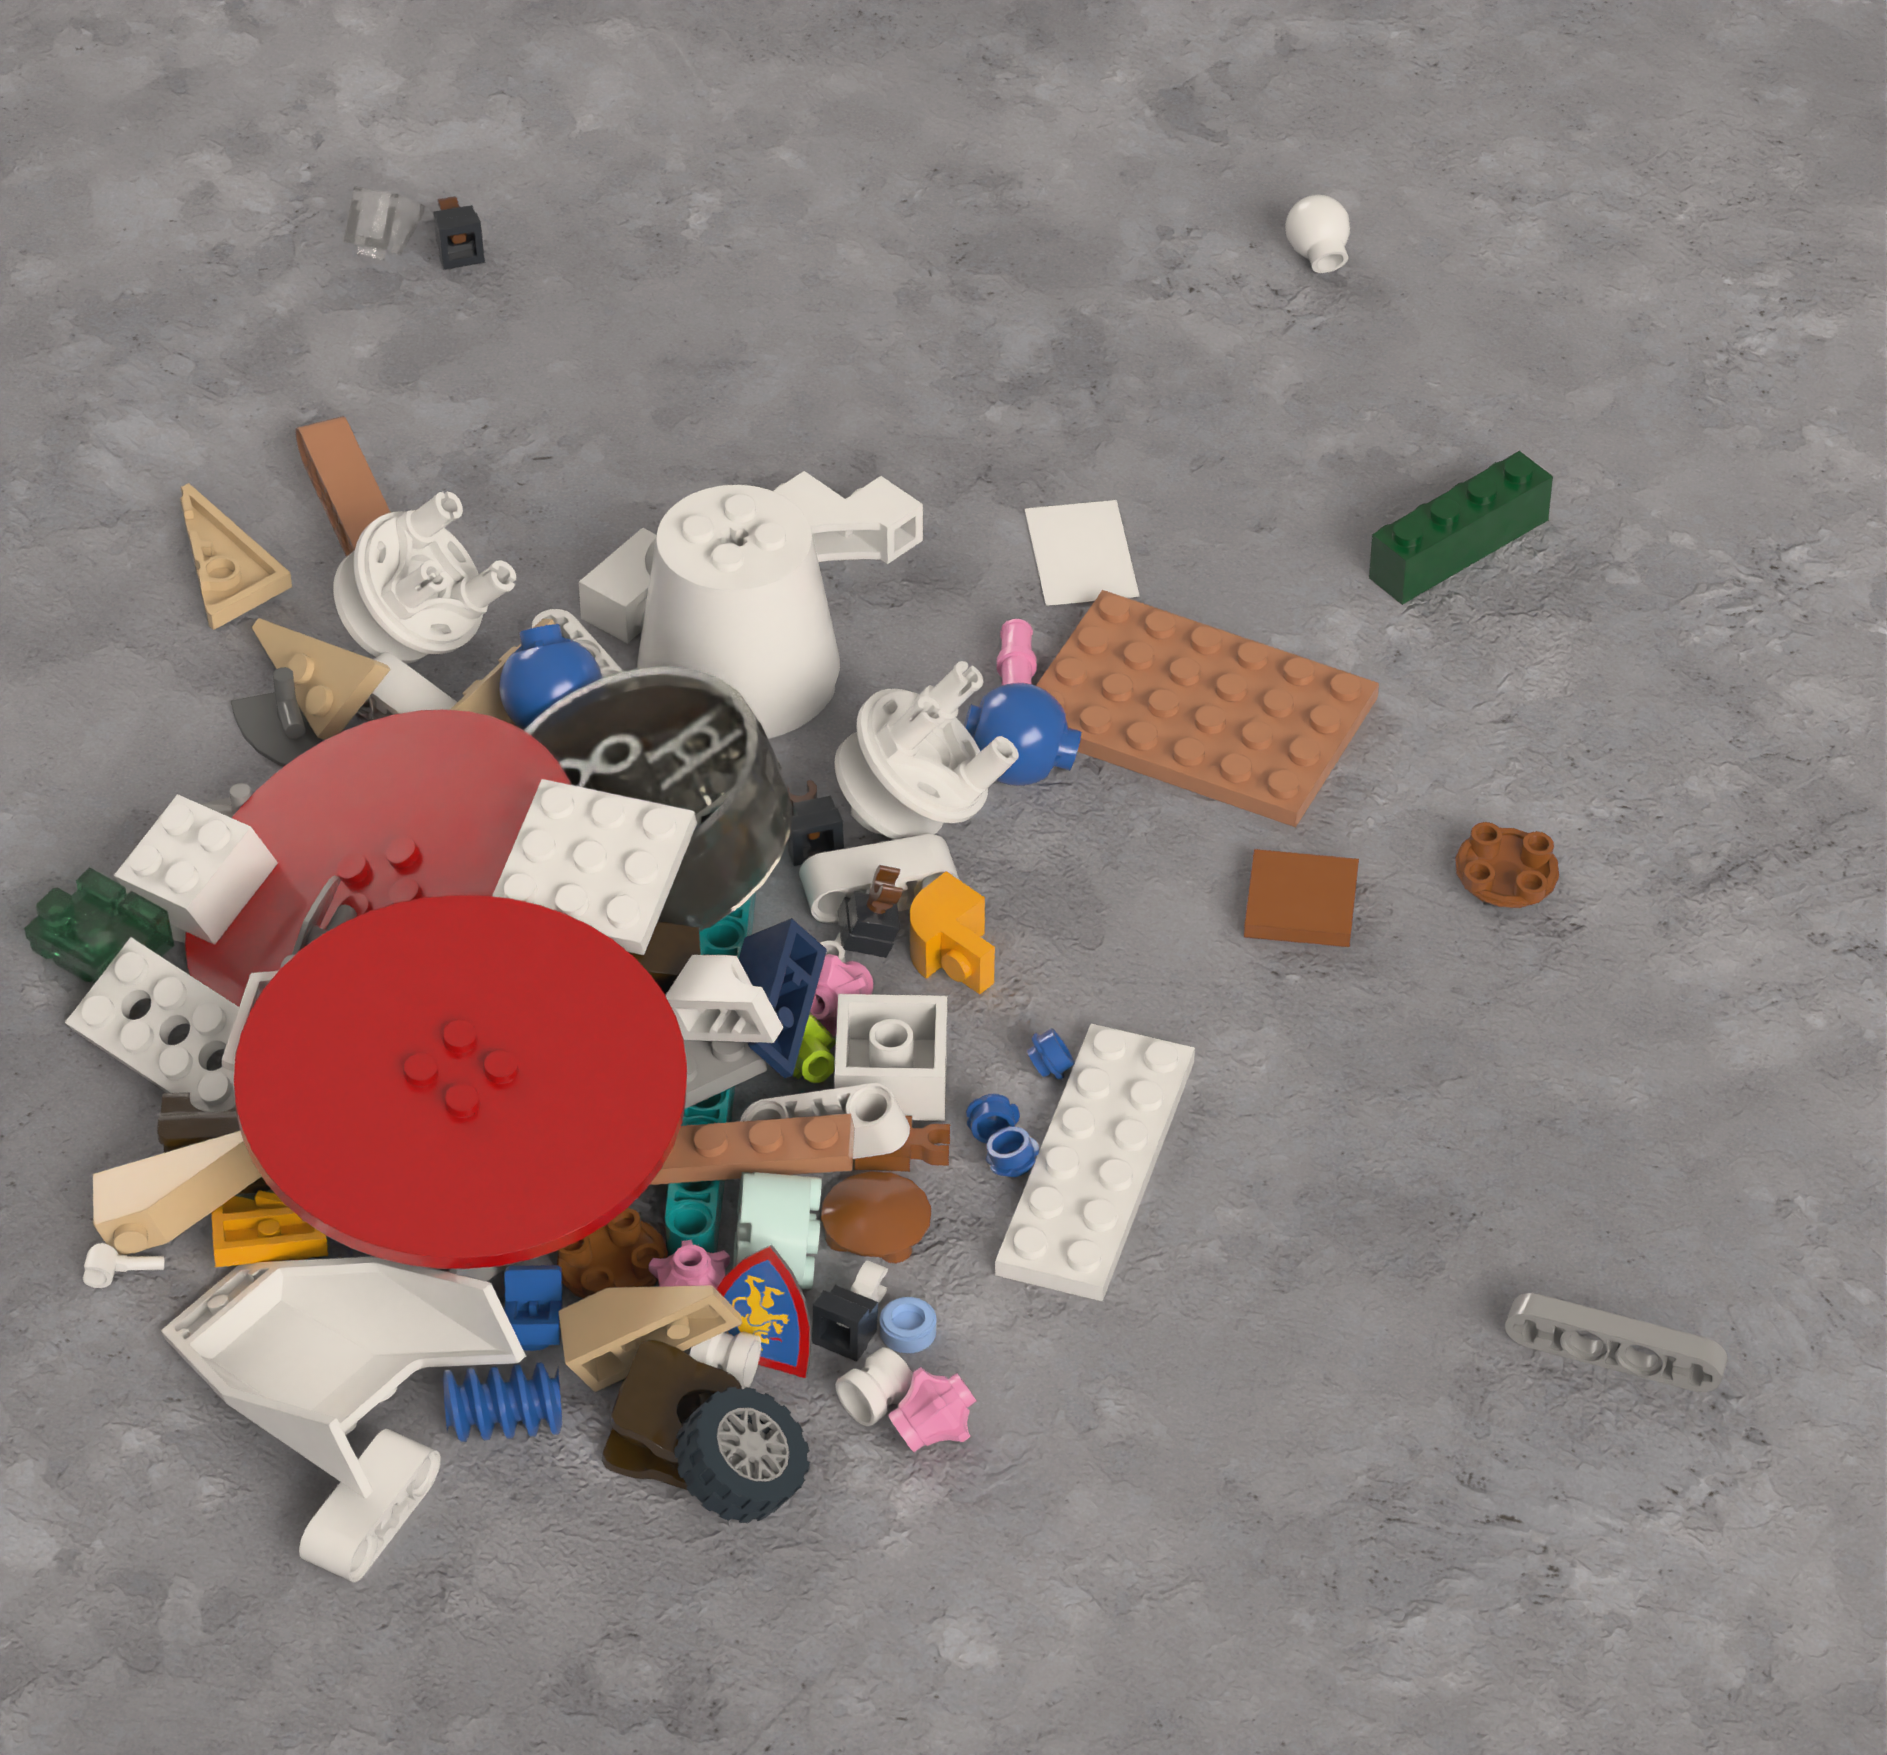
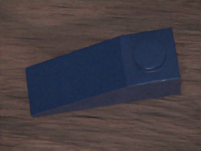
[739,918,827,1078]

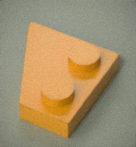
[211,1191,328,1267]

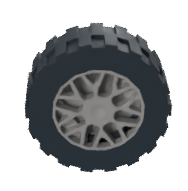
[675,1387,810,1523]

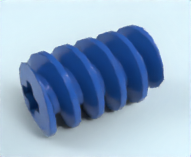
[443,1362,563,1442]

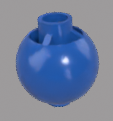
[499,624,603,744]
[964,683,1081,786]

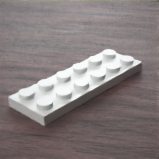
[995,1024,1195,1302]

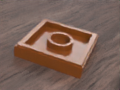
[1244,849,1359,947]

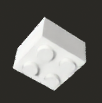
[114,794,278,945]
[834,994,947,1121]

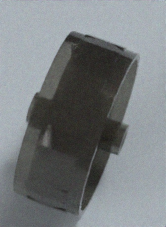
[523,666,793,931]

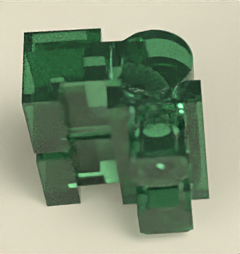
[24,867,175,984]

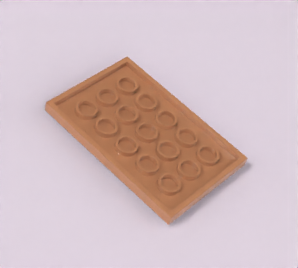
[1036,590,1379,828]

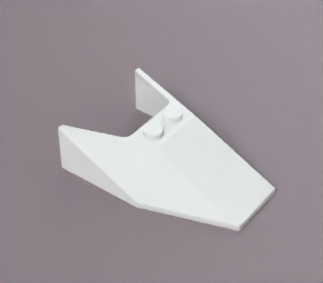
[161,1256,526,1499]

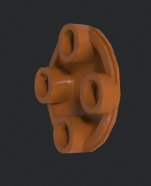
[1455,822,1559,908]
[821,1171,932,1263]
[556,1208,668,1299]

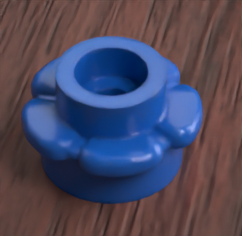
[1027,1028,1075,1080]
[966,1094,1020,1144]
[986,1127,1040,1177]

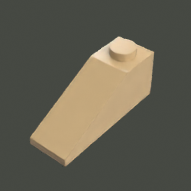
[93,1131,262,1255]
[559,1285,742,1392]

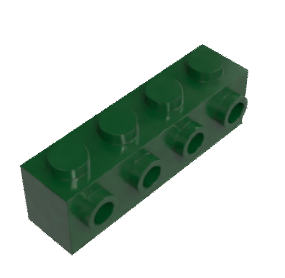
[1369,451,1553,605]

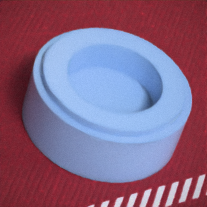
[880,1297,936,1353]

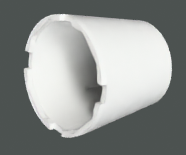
[637,485,840,742]

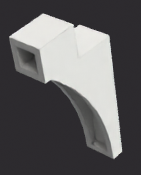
[774,471,923,564]

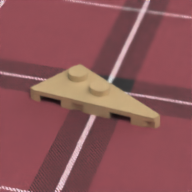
[180,483,292,630]
[252,618,390,740]

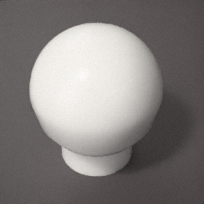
[1285,195,1350,273]

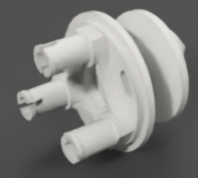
[333,492,516,664]
[834,661,1019,840]

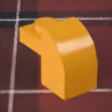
[910,871,995,995]

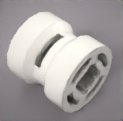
[689,1332,761,1389]
[835,1347,913,1427]

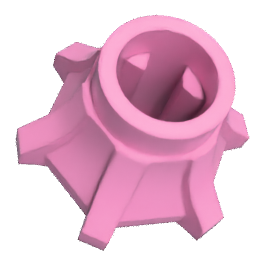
[810,954,873,1037]
[649,1240,730,1289]
[888,1367,977,1452]

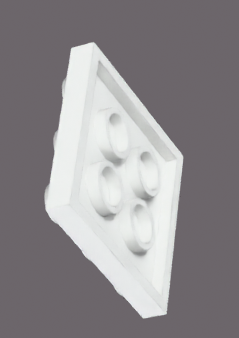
[493,779,697,955]

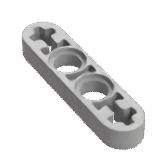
[1505,1293,1728,1392]

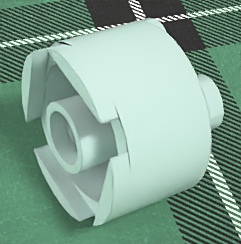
[733,1172,822,1290]

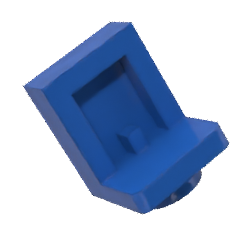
[504,1265,563,1351]

